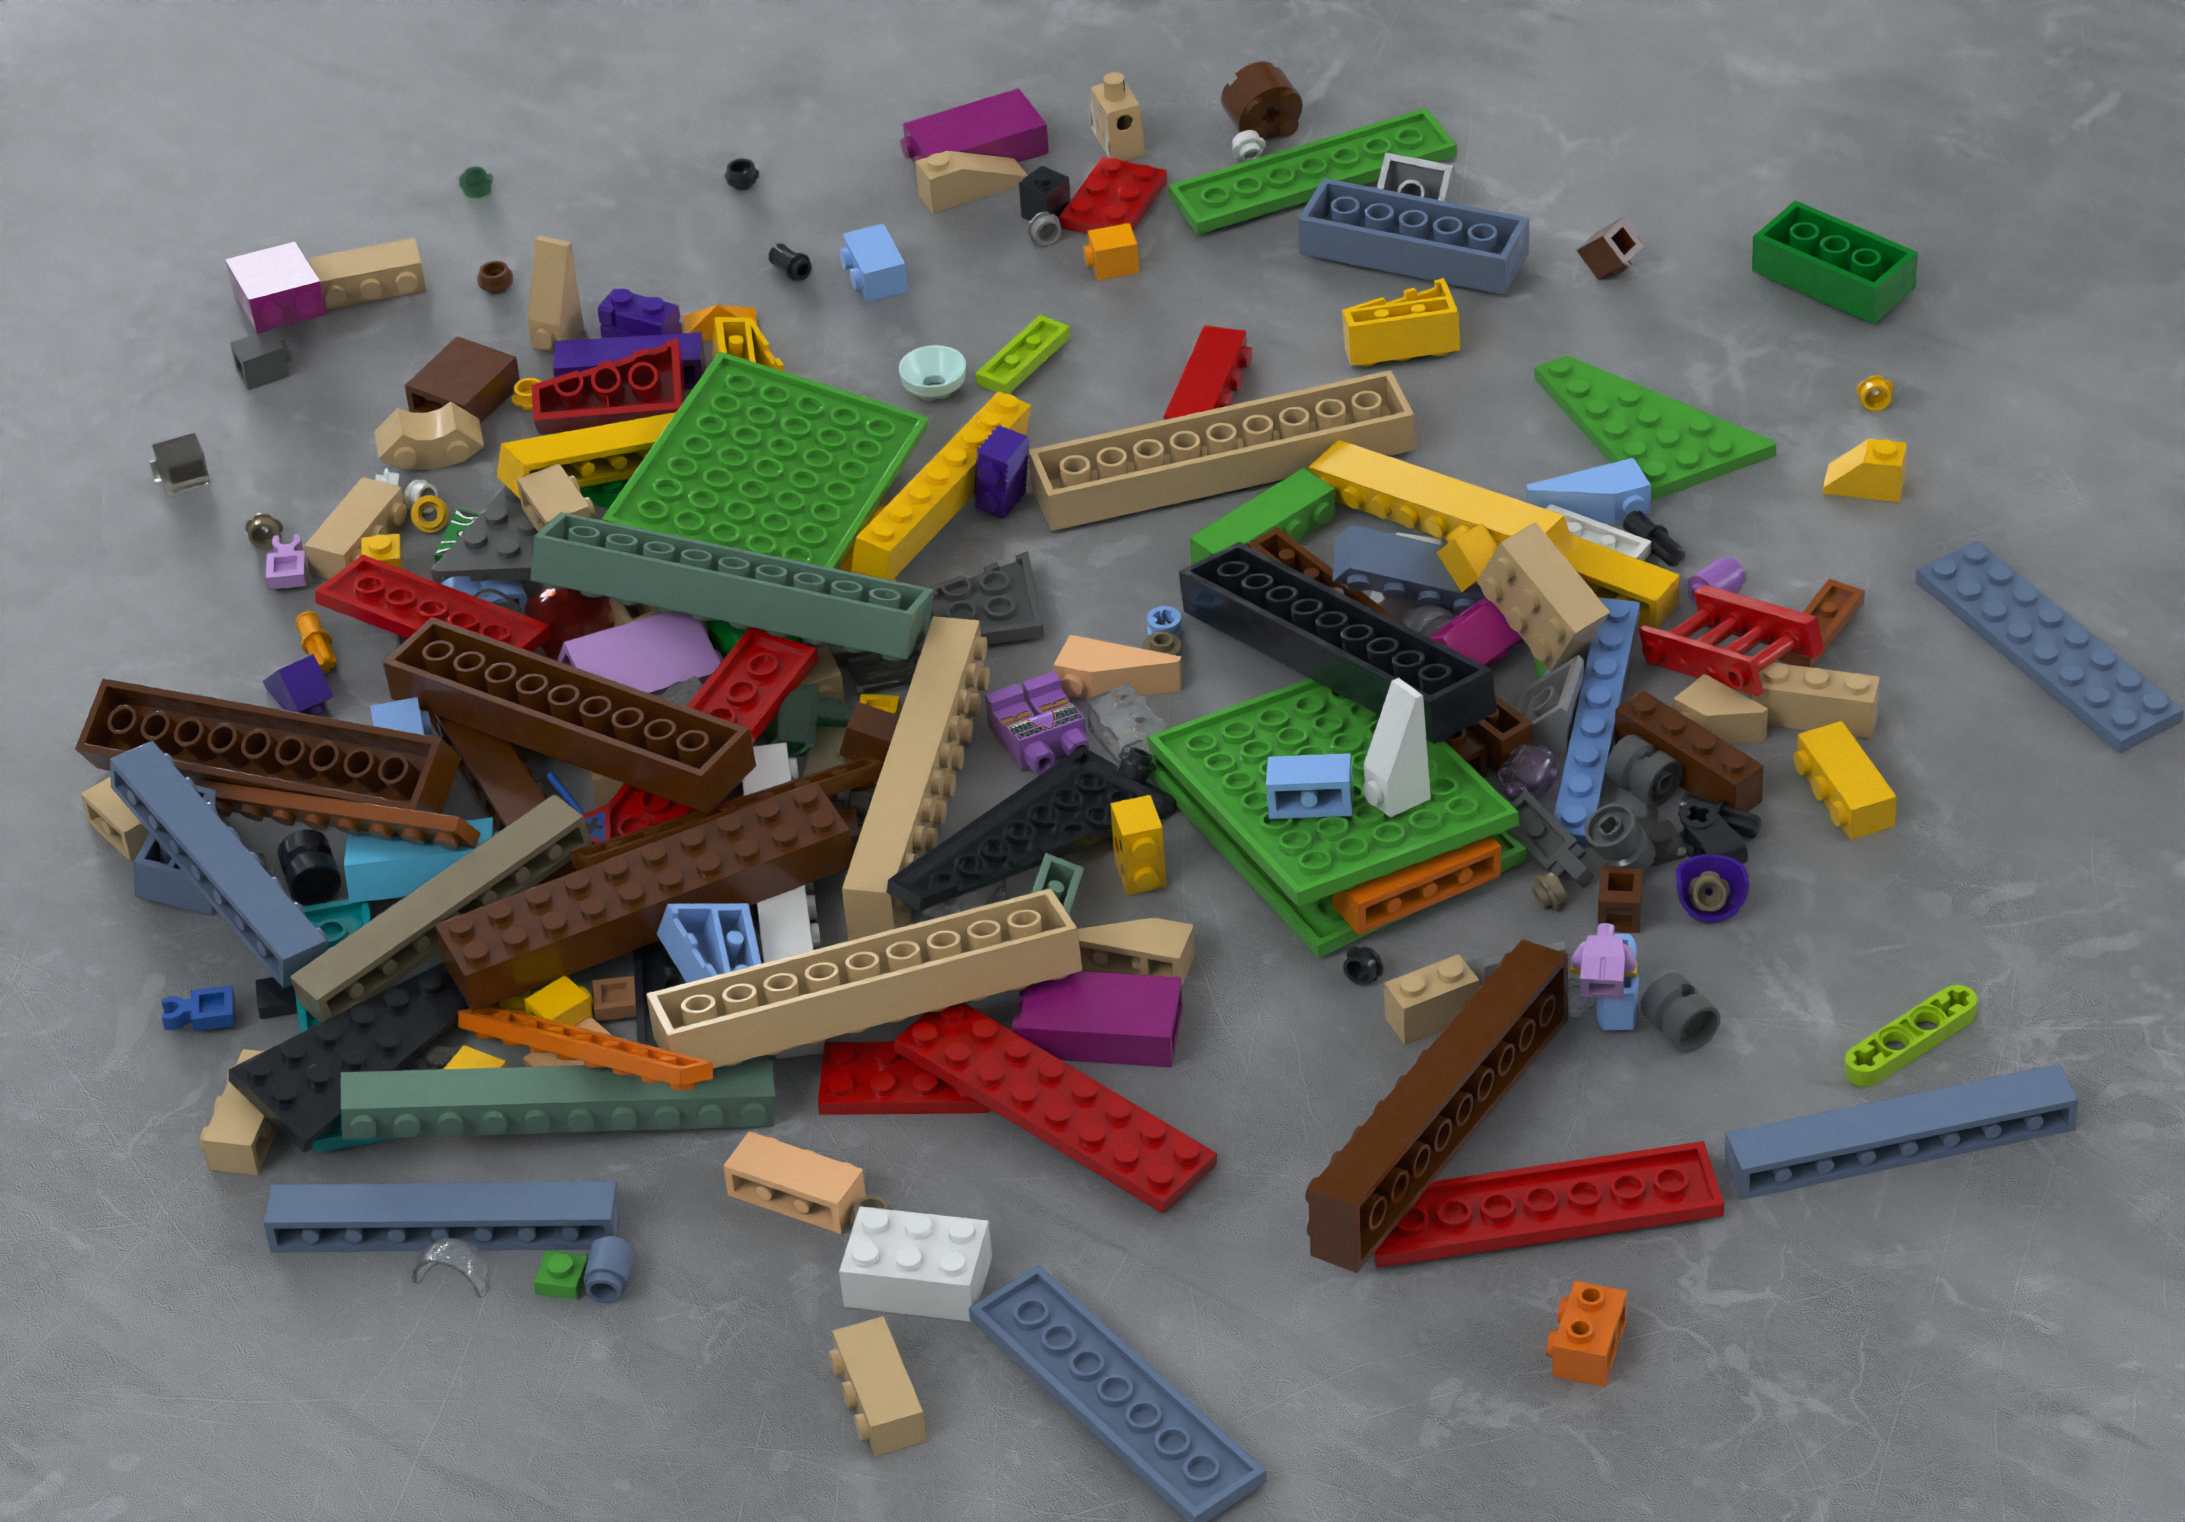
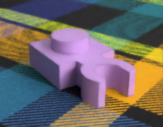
[266,533,307,590]

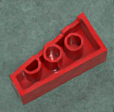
[531,338,685,434]

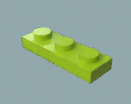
[975,314,1071,394]

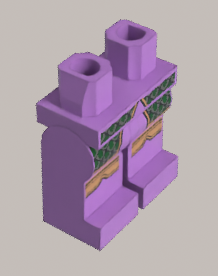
[985,671,1089,775]

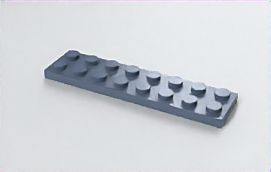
[1915,540,2184,753]
[969,1264,1267,1522]

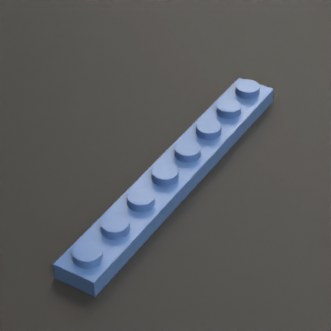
[1554,598,1640,847]

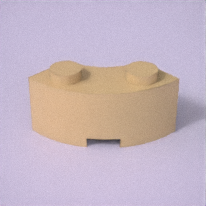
[374,402,484,470]

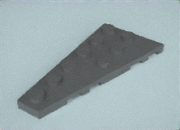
[807,551,1044,665]

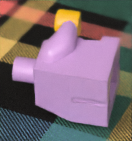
[1570,923,1638,999]

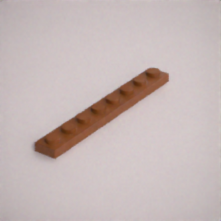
[198,780,481,850]

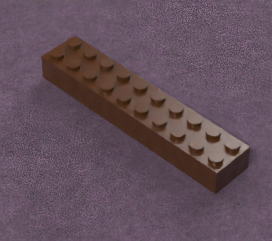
[383,617,756,814]
[75,678,461,814]
[435,781,853,1012]
[1305,939,1568,1273]

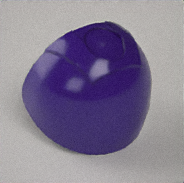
[1676,854,1749,922]

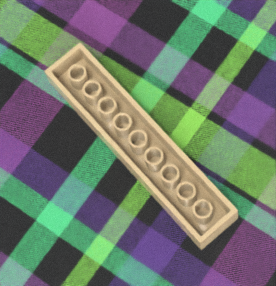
[1028,370,1415,531]
[842,616,990,941]
[646,888,1082,1069]

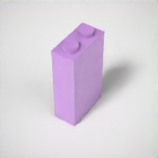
[557,611,723,702]

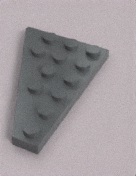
[431,485,608,583]

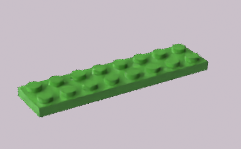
[1168,108,1457,235]

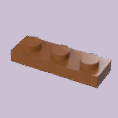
[1777,578,1865,668]

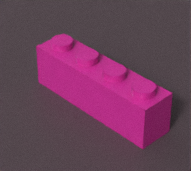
[1429,596,1525,665]

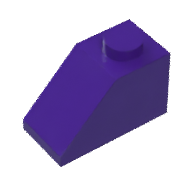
[263,654,334,715]

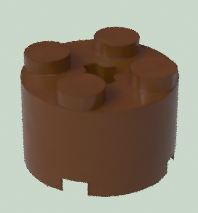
[1221,61,1303,140]

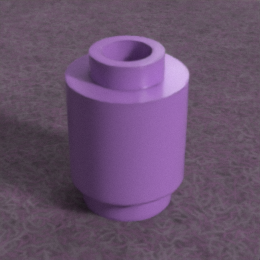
[1688,557,1746,606]

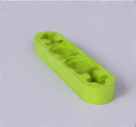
[1844,985,1978,1087]

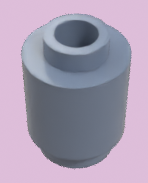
[583,1236,634,1303]

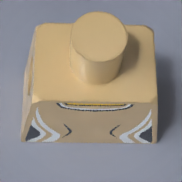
[1090,72,1146,161]

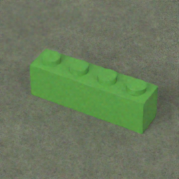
[1190,468,1336,565]

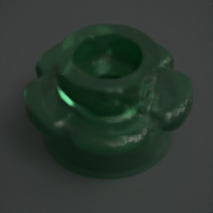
[459,166,493,198]

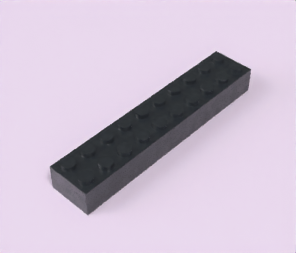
[1178,542,1497,744]

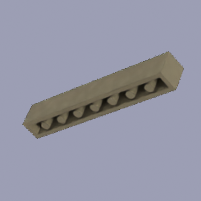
[290,794,593,1023]

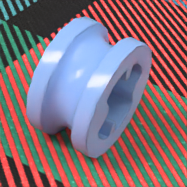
[1146,606,1182,638]

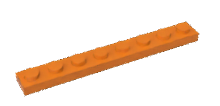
[458,1005,713,1091]

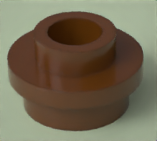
[477,261,513,293]

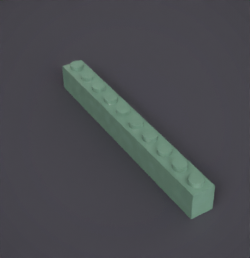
[341,1060,775,1140]

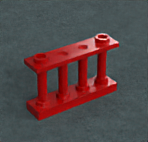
[1638,584,1825,697]

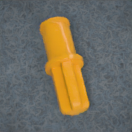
[295,611,337,674]

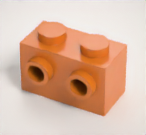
[1546,1280,1627,1387]

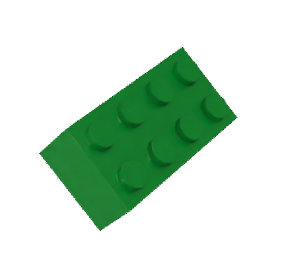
[1752,200,1918,324]

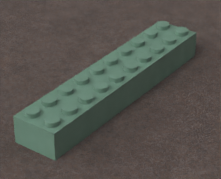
[530,512,934,661]

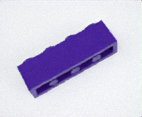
[553,332,705,390]

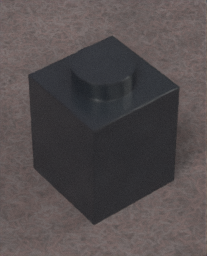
[1019,165,1071,227]

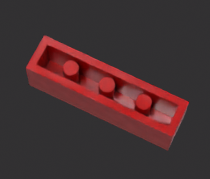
[1163,325,1252,420]

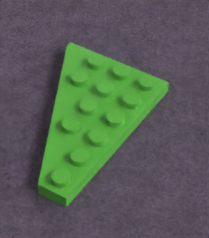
[1534,355,1776,501]

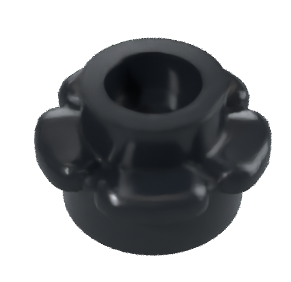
[724,158,759,190]
[1117,747,1156,781]
[1343,946,1384,986]

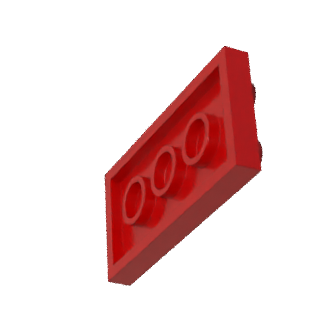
[818,1041,990,1115]

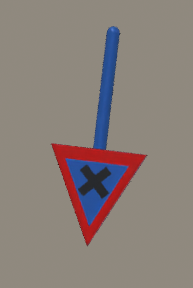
[547,772,611,844]

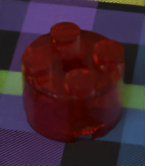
[524,587,614,661]

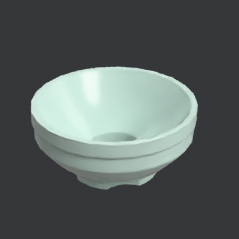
[899,345,966,401]

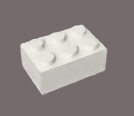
[839,1206,992,1322]

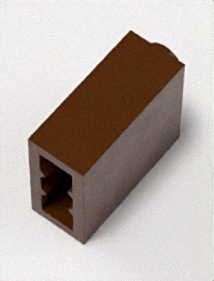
[405,336,520,424]

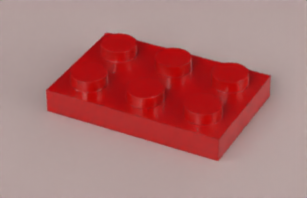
[1059,157,1167,234]

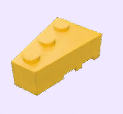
[1342,278,1461,367]
[712,317,784,371]

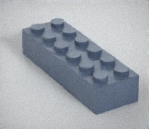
[1298,178,1529,295]

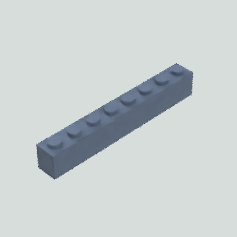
[110,741,329,988]
[1725,1063,2078,1200]
[264,1181,621,1252]

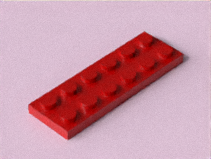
[315,554,551,652]

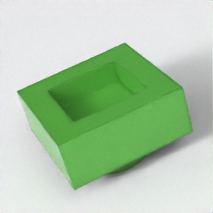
[533,1250,588,1300]

